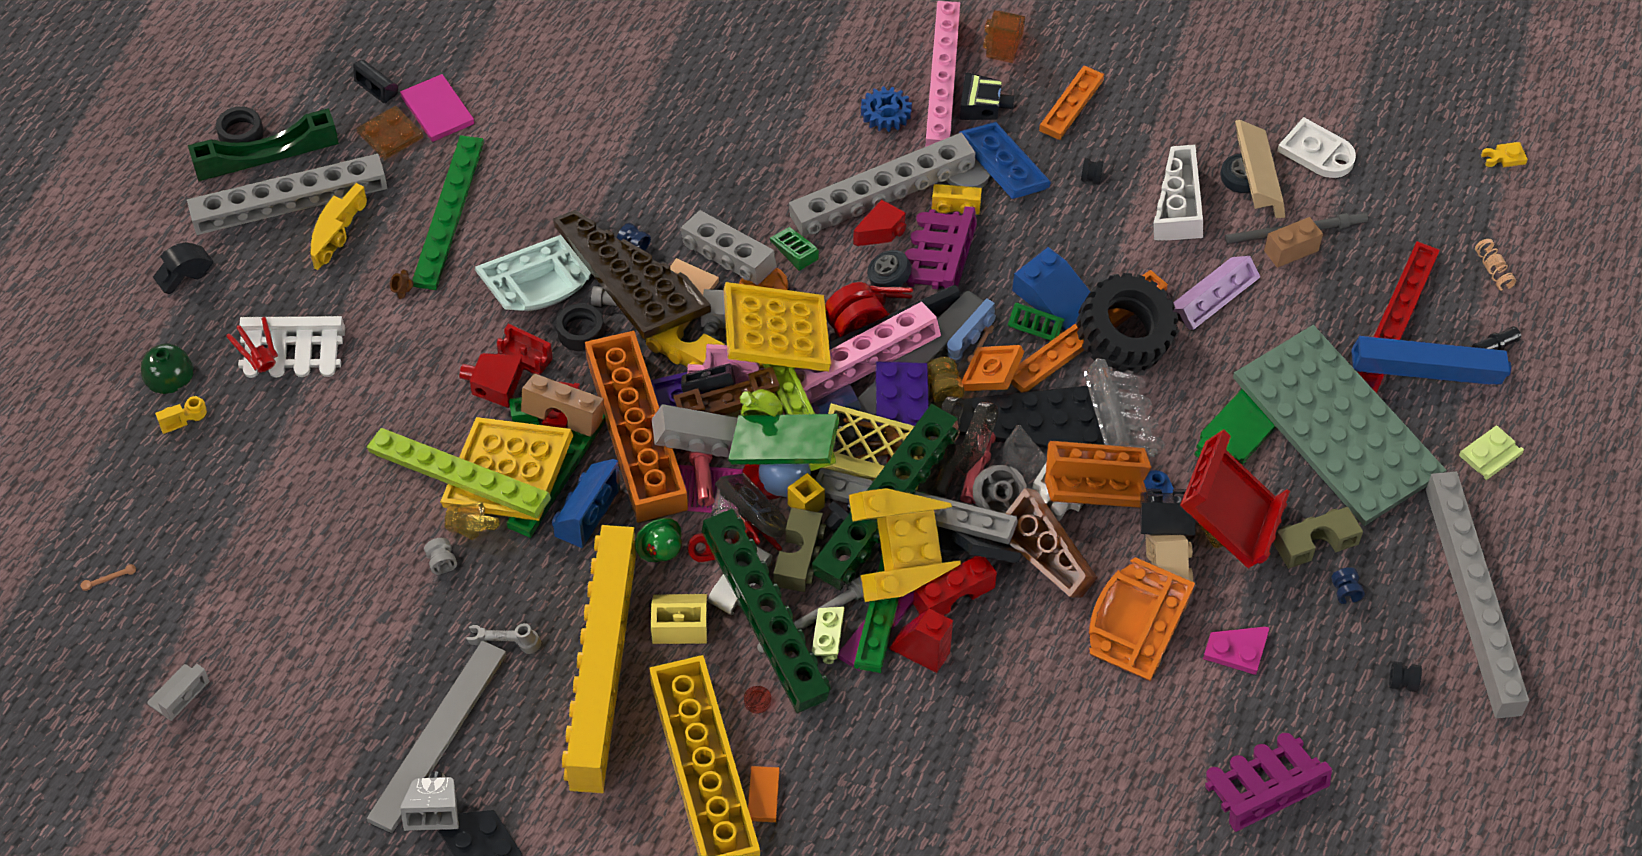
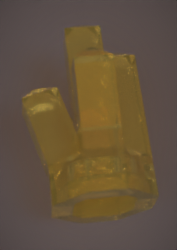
[445,503,500,540]

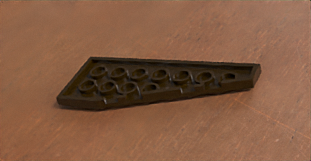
[553,210,711,340]

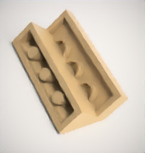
[1235,120,1285,218]

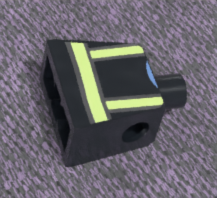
[959,72,1015,120]

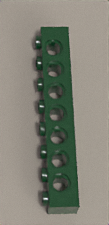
[812,404,960,591]
[701,508,830,713]

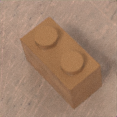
[1264,217,1323,268]

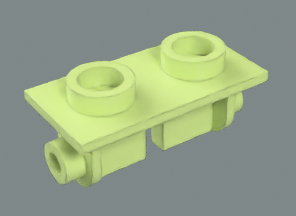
[812,607,845,664]

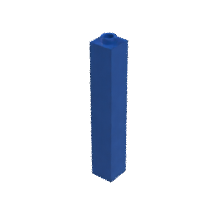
[1351,336,1511,385]

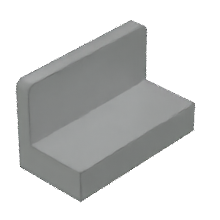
[147,664,210,721]

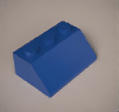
[552,459,621,548]

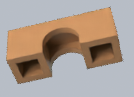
[521,374,604,437]

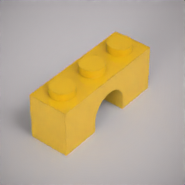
[646,324,725,367]

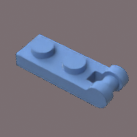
[947,298,996,363]

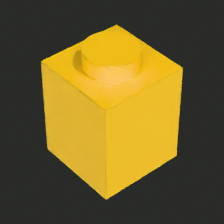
[787,473,825,512]

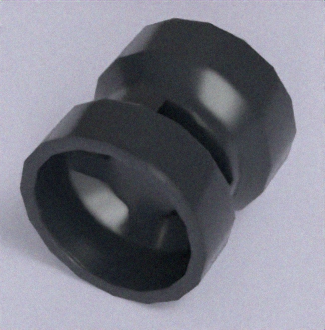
[1389,661,1422,693]

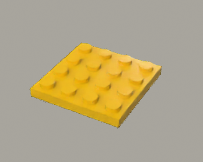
[724,282,831,372]
[440,417,573,521]

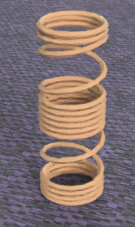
[1475,239,1516,291]

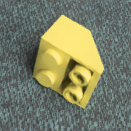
[651,594,707,644]

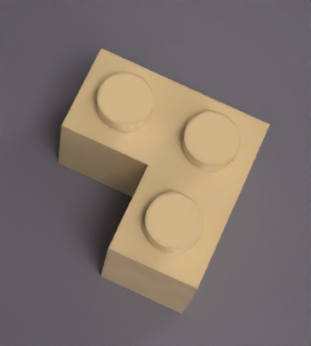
[1145,534,1193,582]

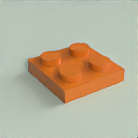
[960,345,1024,391]

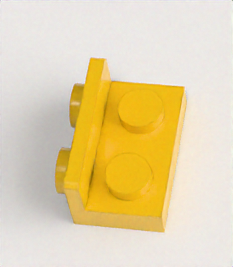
[931,184,982,215]

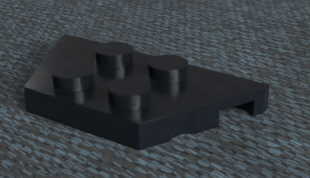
[437,810,523,856]

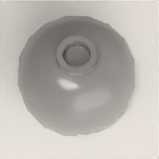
[973,465,1026,514]

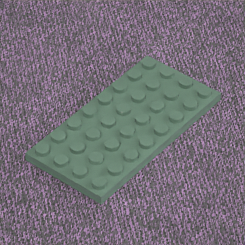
[1233,325,1446,526]

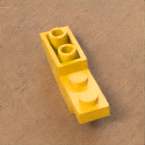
[311,183,367,270]

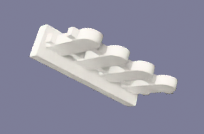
[238,316,345,378]

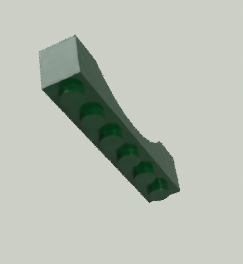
[188,108,339,182]

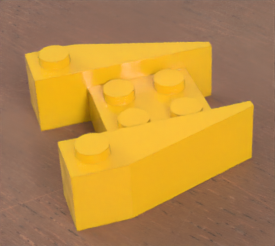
[849,488,961,602]

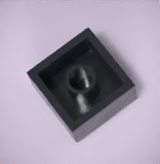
[1140,488,1196,535]

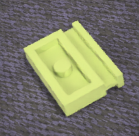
[1459,425,1524,480]

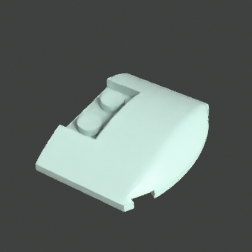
[475,235,591,311]

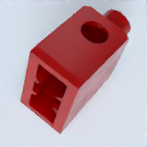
[459,353,524,408]

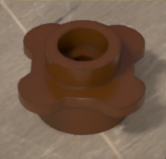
[390,269,413,299]

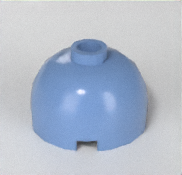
[759,464,811,497]

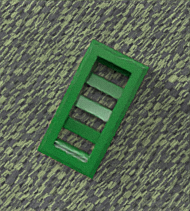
[770,227,819,271]
[1008,302,1065,341]

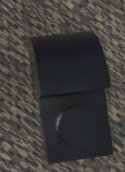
[153,242,214,294]

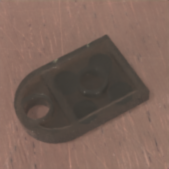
[715,473,787,538]

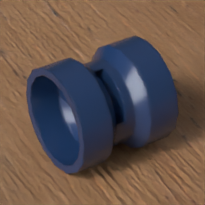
[617,223,651,251]
[1331,567,1365,604]

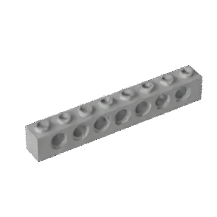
[789,132,975,236]
[187,154,387,235]

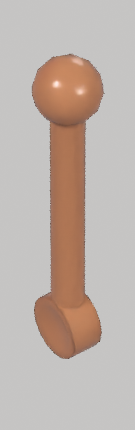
[967,325,994,363]
[80,564,136,591]

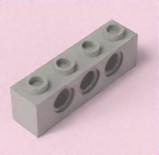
[681,210,777,285]

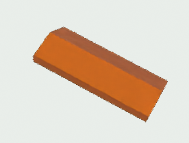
[1045,441,1152,508]

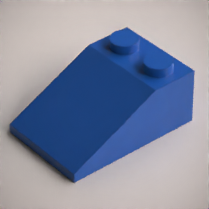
[1012,247,1090,331]

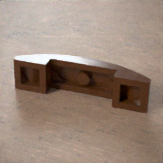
[673,367,780,415]

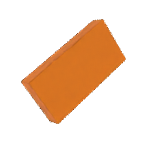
[748,766,779,822]

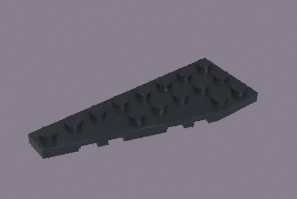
[928,383,1130,450]

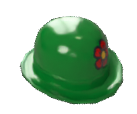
[635,518,682,563]

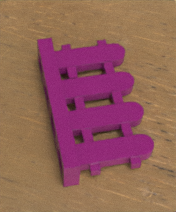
[905,206,977,289]
[1205,733,1332,832]

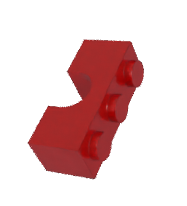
[913,556,997,616]

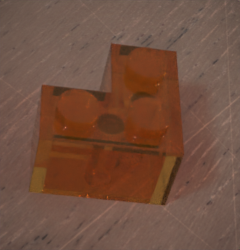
[983,10,1025,63]

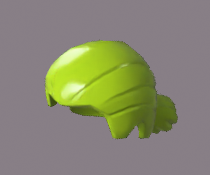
[740,389,783,417]

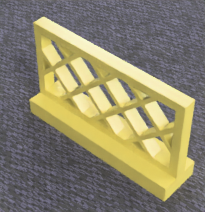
[823,403,930,490]

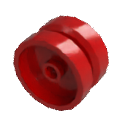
[825,282,888,338]

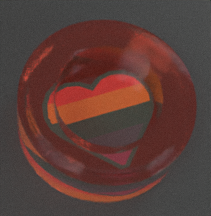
[744,686,771,714]

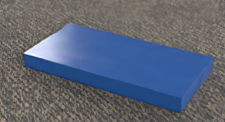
[959,122,1051,199]

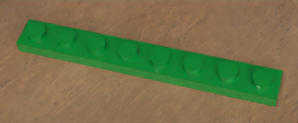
[412,135,484,290]

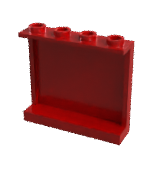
[1180,429,1290,569]

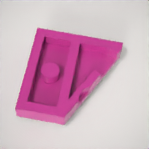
[1203,627,1269,675]

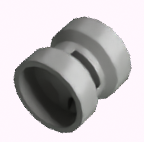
[424,538,457,575]

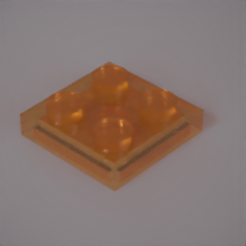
[356,105,423,160]

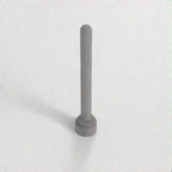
[757,576,864,653]

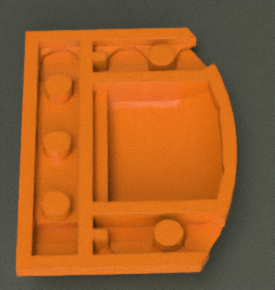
[1089,557,1195,681]

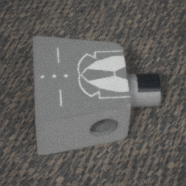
[400,771,459,831]

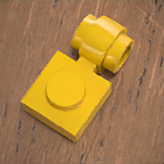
[155,396,207,434]

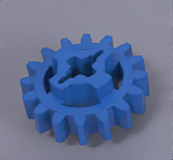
[861,86,912,132]

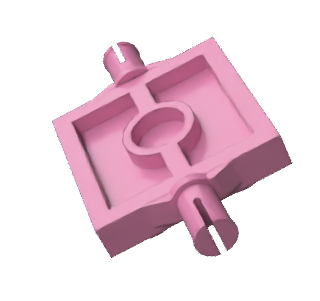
[687,344,764,384]

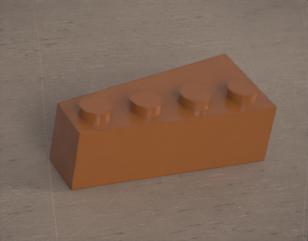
[1005,488,1098,598]

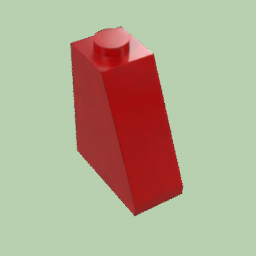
[889,609,953,673]

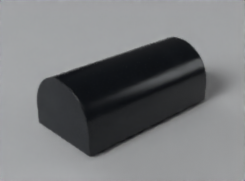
[353,60,398,103]
[681,363,736,394]

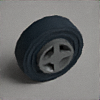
[1220,154,1251,193]
[867,250,912,287]

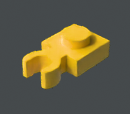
[1481,142,1528,167]

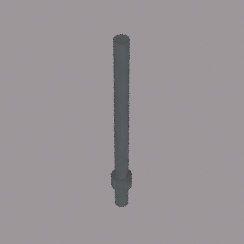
[1225,213,1368,244]

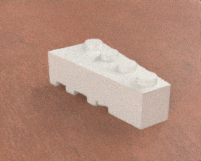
[1154,145,1203,240]

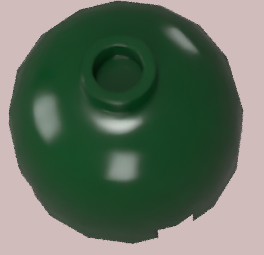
[141,343,193,394]

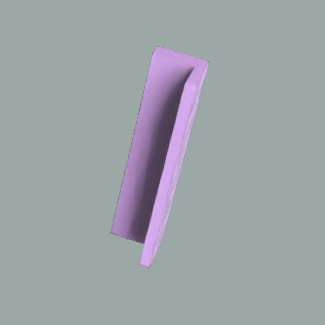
[1173,256,1260,330]

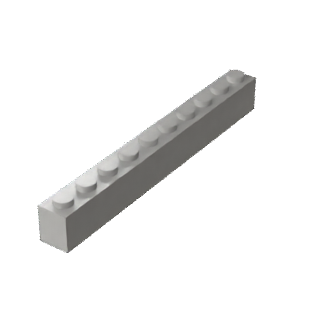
[1426,471,1529,719]

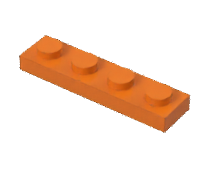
[1039,66,1104,140]

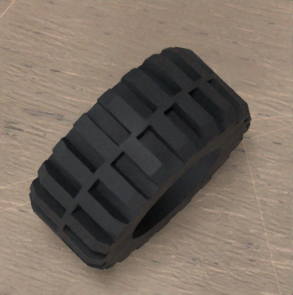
[1076,273,1178,373]

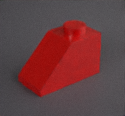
[853,200,906,246]

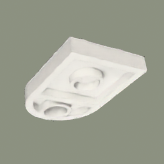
[1277,117,1356,178]

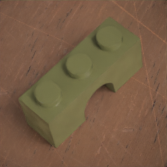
[1274,507,1363,569]
[774,508,827,592]

